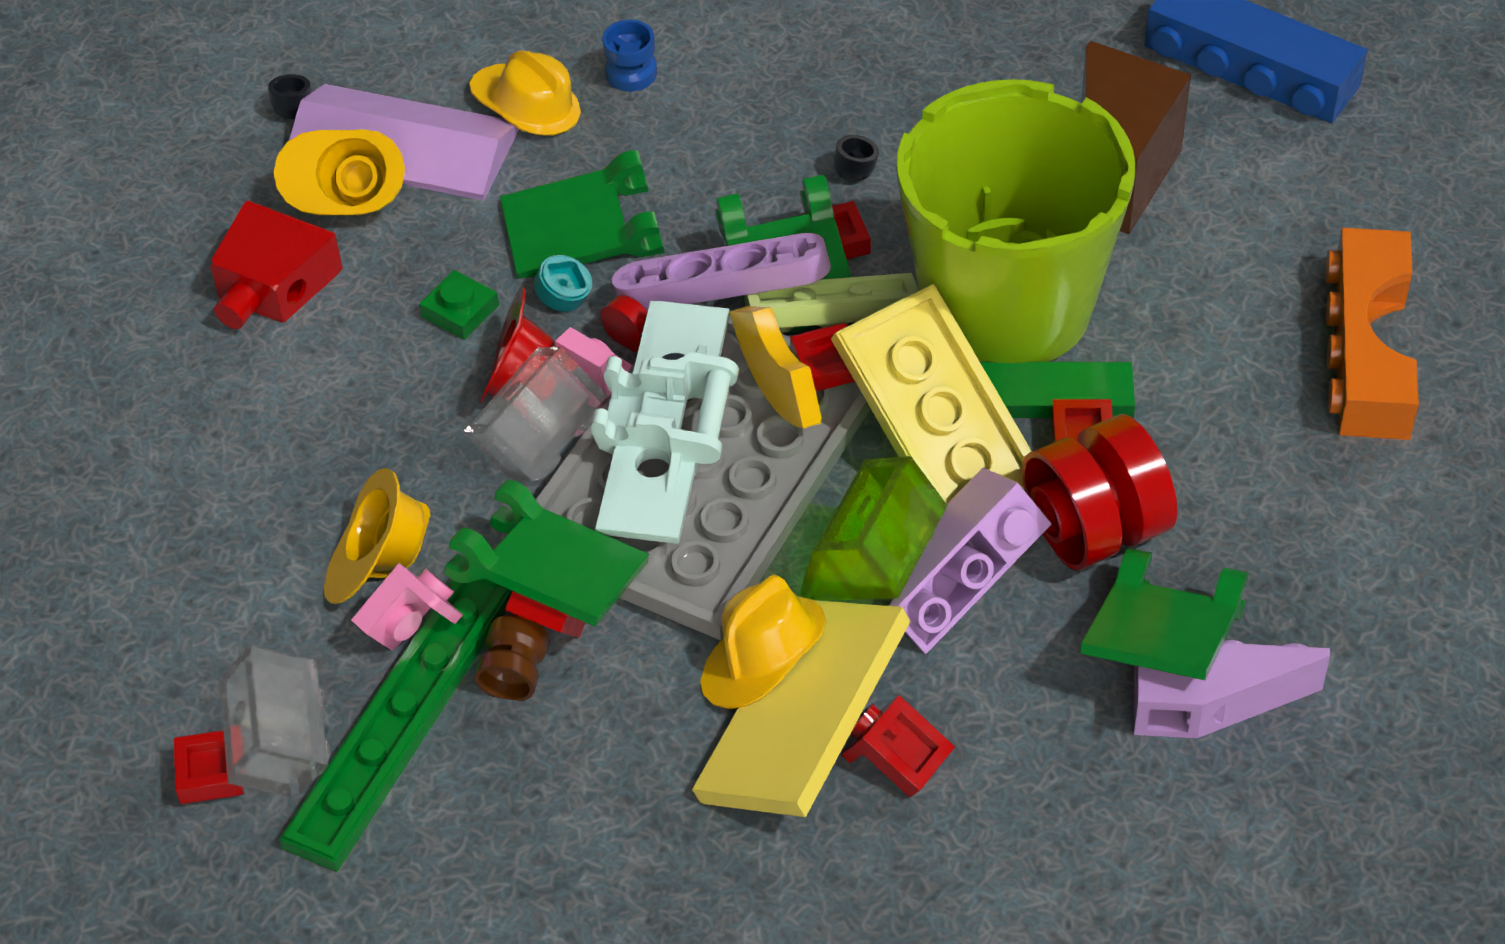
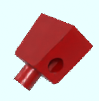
[210,200,343,329]

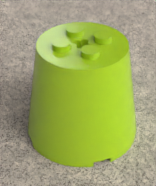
[896,79,1135,363]

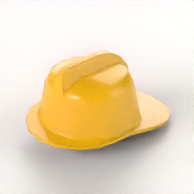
[469,50,581,136]
[273,129,406,215]
[324,468,430,604]
[700,574,826,709]

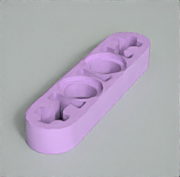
[611,233,831,311]

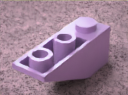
[889,468,1051,654]
[1134,640,1330,738]

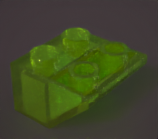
[800,456,948,601]

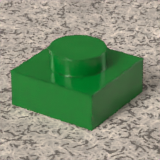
[419,270,499,340]

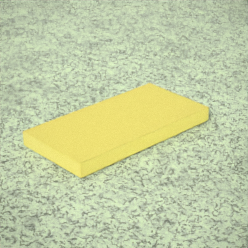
[831,284,1032,521]
[692,600,911,817]

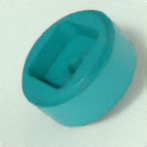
[533,255,592,312]

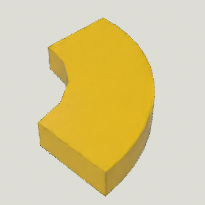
[729,306,822,429]

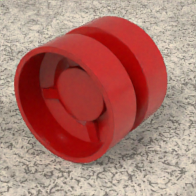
[1022,414,1178,571]

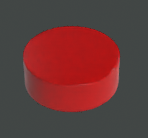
[600,295,648,352]

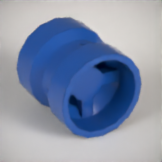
[602,19,657,92]

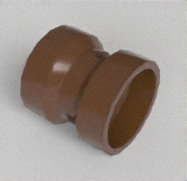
[474,615,550,701]

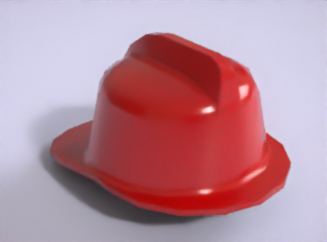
[479,286,559,404]

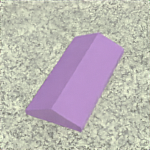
[289,84,519,201]

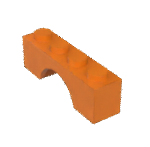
[1325,228,1419,440]

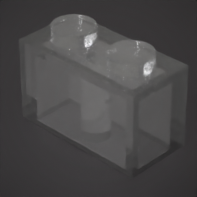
[463,347,608,482]
[219,644,330,797]

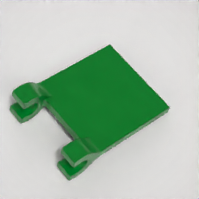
[500,150,665,279]
[715,174,852,336]
[444,480,649,627]
[1080,548,1249,681]

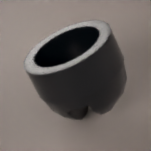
[268,74,311,119]
[834,135,879,182]

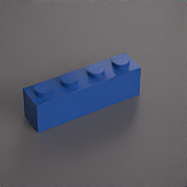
[1145,0,1368,124]

